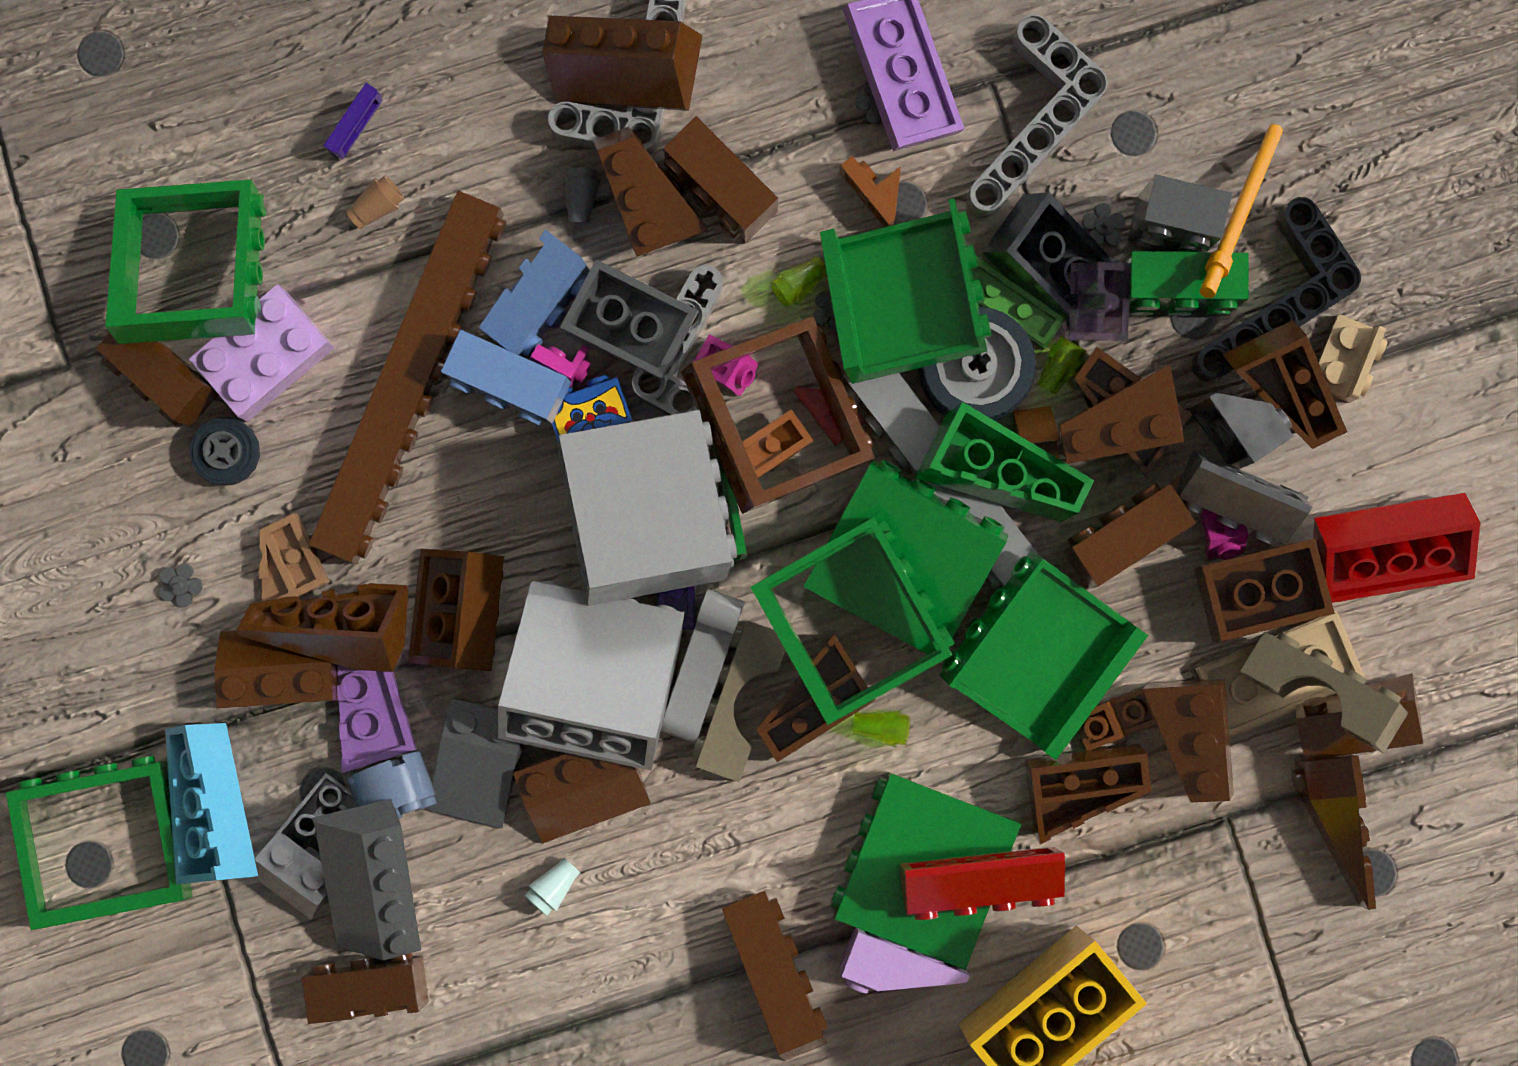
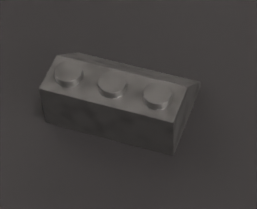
[1189,393,1294,469]
[1175,450,1312,545]

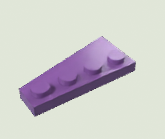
[337,665,417,773]

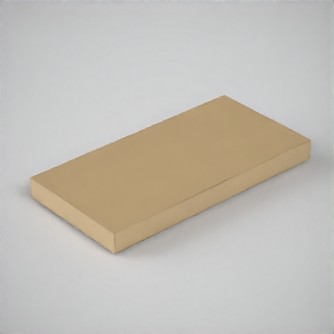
[1193,610,1365,738]

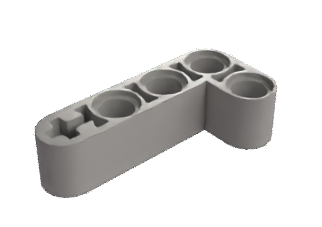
[632,265,723,416]
[660,589,745,744]

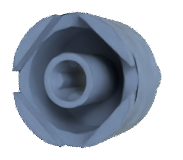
[346,751,437,819]

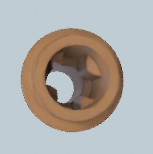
[346,175,404,229]

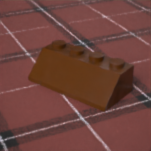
[542,15,703,111]

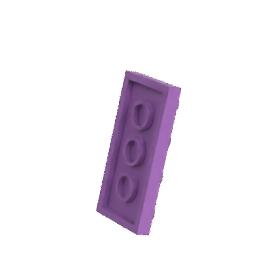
[842,0,965,152]

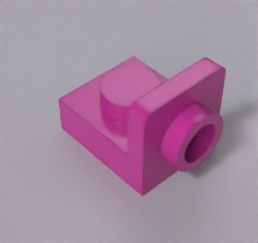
[693,334,758,396]
[530,344,592,388]
[1198,508,1248,560]

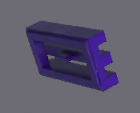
[323,83,383,161]

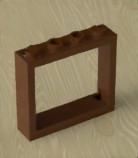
[681,316,875,514]

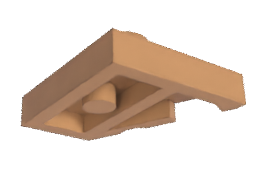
[259,513,330,602]

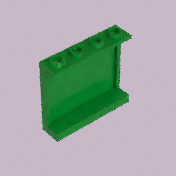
[820,198,992,384]
[803,460,1008,654]
[939,550,1149,760]
[830,771,1021,970]

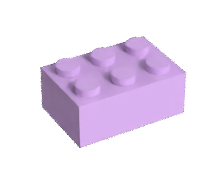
[189,284,335,422]

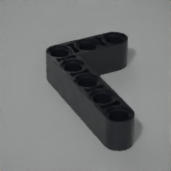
[1192,197,1361,382]

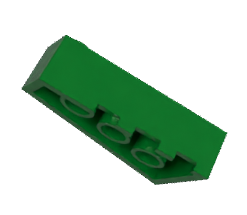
[914,402,1094,522]

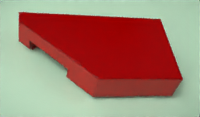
[793,386,866,447]

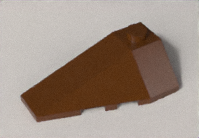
[237,583,408,672]
[1292,755,1376,910]

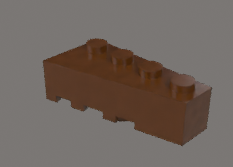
[722,890,828,1061]

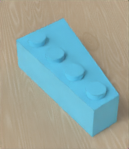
[165,723,258,885]

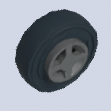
[190,417,260,486]

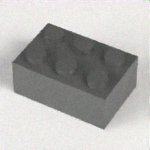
[1127,174,1232,252]

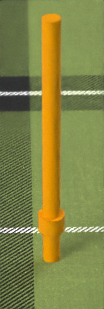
[1200,124,1283,298]

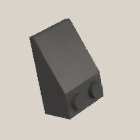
[560,259,699,380]
[427,698,524,829]

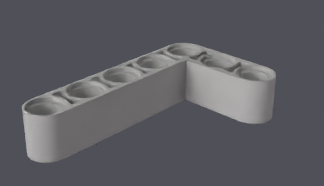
[548,0,688,155]
[967,14,1108,218]

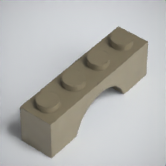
[692,620,785,782]
[1241,631,1408,754]

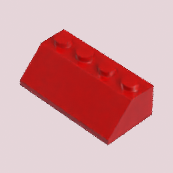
[1313,493,1481,603]
[899,847,1065,920]

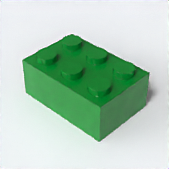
[1120,251,1249,317]

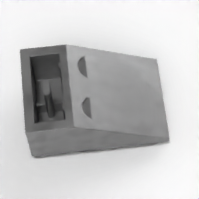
[254,773,356,920]

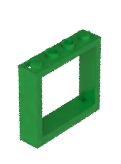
[105,179,267,344]
[750,517,955,725]
[6,755,193,931]

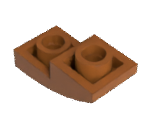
[1078,686,1157,751]

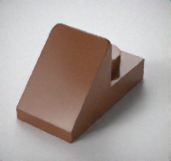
[839,156,901,227]
[1012,406,1060,459]
[742,409,813,478]

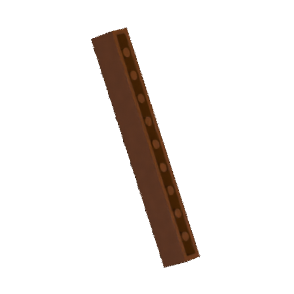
[309,190,506,564]

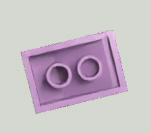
[839,927,970,993]

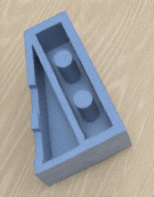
[479,229,590,358]
[441,329,571,426]

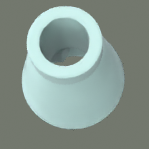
[524,858,580,916]

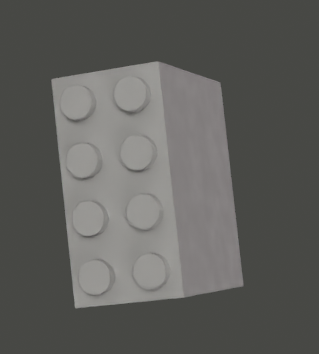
[558,410,737,606]
[498,581,684,771]

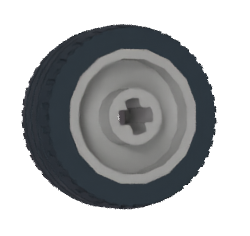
[918,307,1036,421]

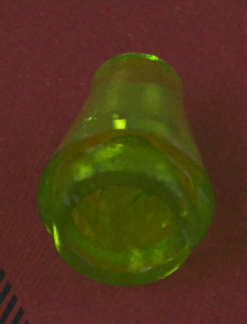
[770,256,827,307]
[1036,336,1087,395]
[853,710,910,748]

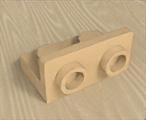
[1318,314,1387,403]

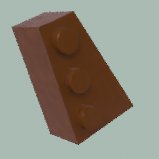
[593,127,708,257]
[95,332,219,427]
[1073,347,1192,477]
[1059,364,1185,464]
[1296,673,1424,762]
[1142,679,1234,803]

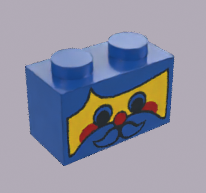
[552,375,633,443]

